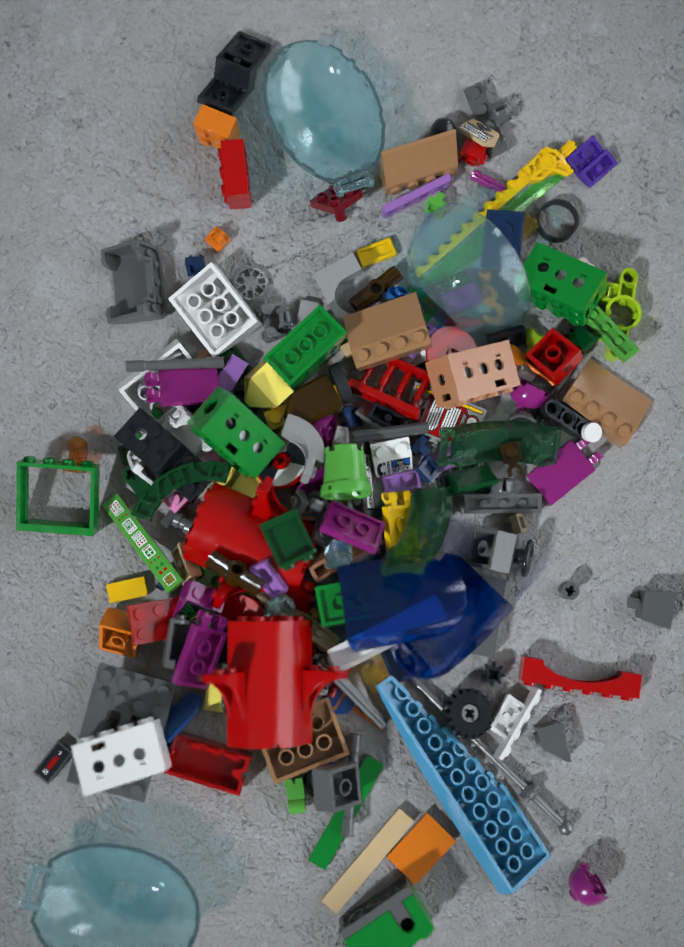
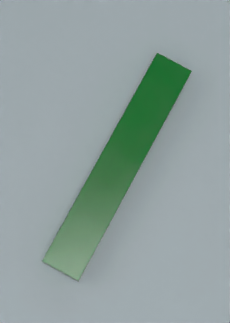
[308,754,384,870]

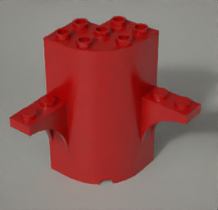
[182,476,316,609]
[203,616,347,749]

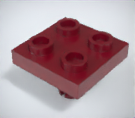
[310,183,363,222]

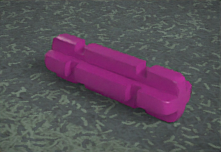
[470,170,506,193]

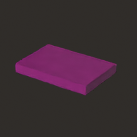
[319,500,385,555]

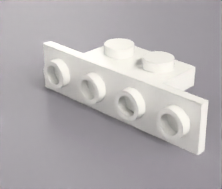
[490,687,542,760]

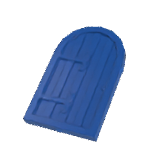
[164,693,202,743]

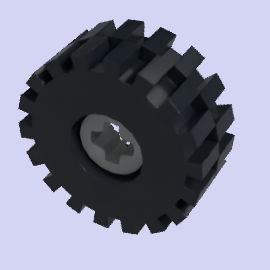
[442,688,495,740]

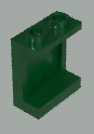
[259,508,317,571]

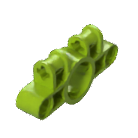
[592,268,642,362]

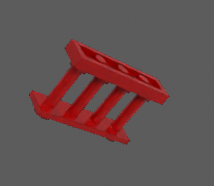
[349,359,431,422]

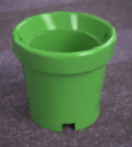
[320,444,372,500]

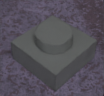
[289,489,309,517]

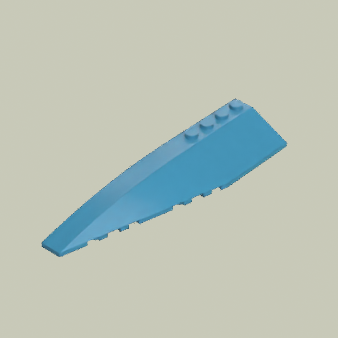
[376,675,551,894]

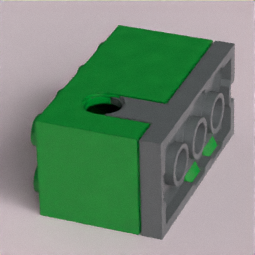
[339,875,435,947]

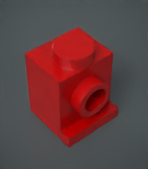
[458,138,488,167]
[291,579,316,614]

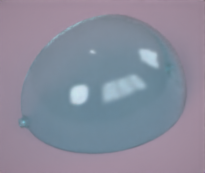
[405,203,531,337]

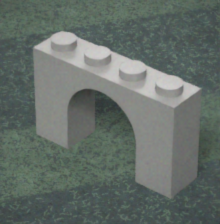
[313,252,380,340]

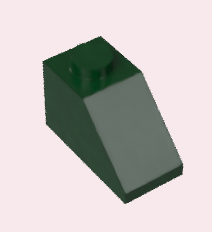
[564,327,599,355]

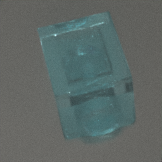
[262,593,295,616]

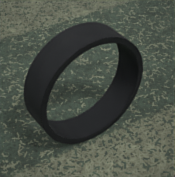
[536,199,579,243]
[328,362,354,405]

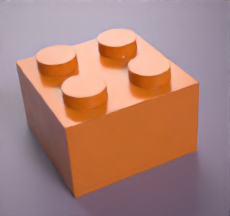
[193,104,241,150]

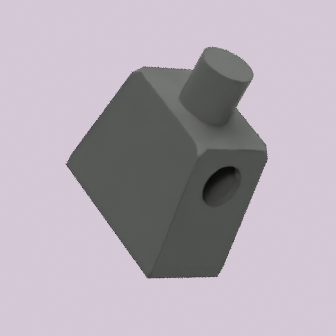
[626,590,677,629]

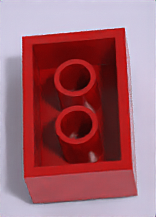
[218,139,252,210]

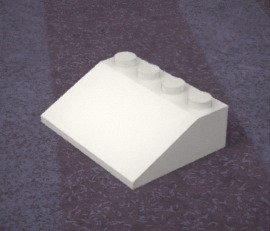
[168,262,263,357]
[116,339,200,421]

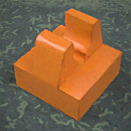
[204,226,231,254]

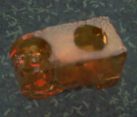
[62,436,88,474]

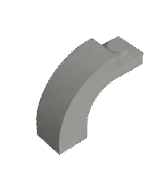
[280,414,325,484]

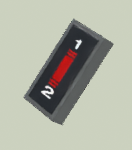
[33,740,73,784]

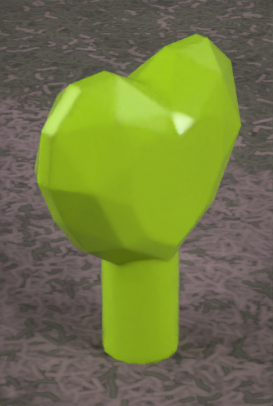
[524,328,545,359]

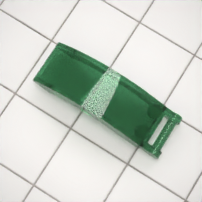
[436,421,562,468]
[381,486,453,576]

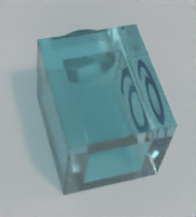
[324,540,353,570]

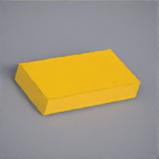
[355,237,397,269]
[106,576,149,603]

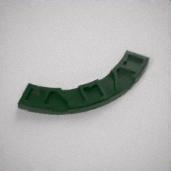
[131,461,232,522]

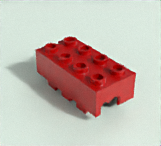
[163,731,253,796]

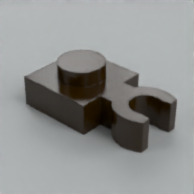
[498,441,523,477]

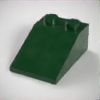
[448,462,498,496]

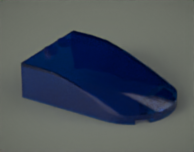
[391,553,514,679]
[337,558,467,652]

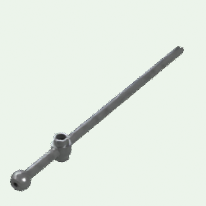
[408,676,574,836]

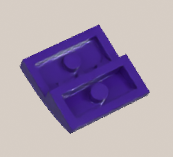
[565,135,618,188]

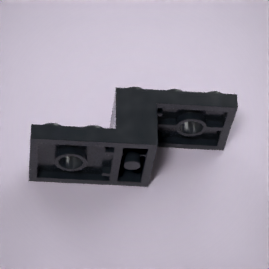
[197,31,272,116]
[114,407,212,504]

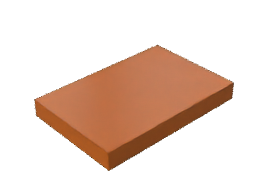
[386,812,456,885]

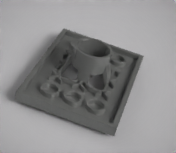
[66,662,177,803]

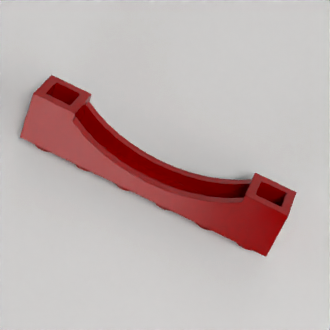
[518,656,642,701]

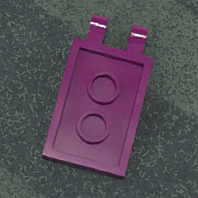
[145,368,219,407]
[526,438,603,506]
[171,610,228,690]

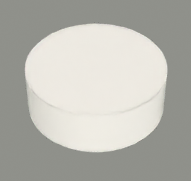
[581,423,602,442]

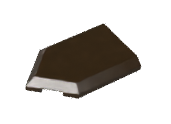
[283,373,344,424]

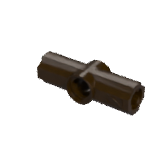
[349,266,403,312]
[205,550,266,597]

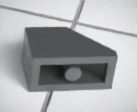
[532,720,572,763]

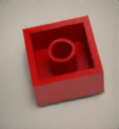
[526,328,583,386]

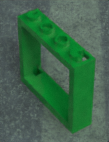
[16,456,100,536]

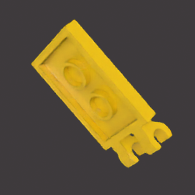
[381,491,420,566]

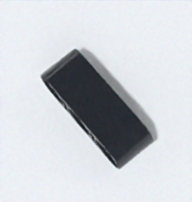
[538,399,590,437]

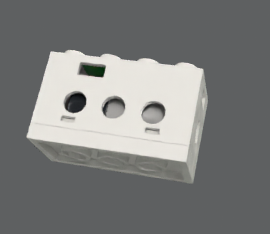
[71,716,172,796]

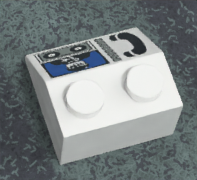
[368,436,413,478]

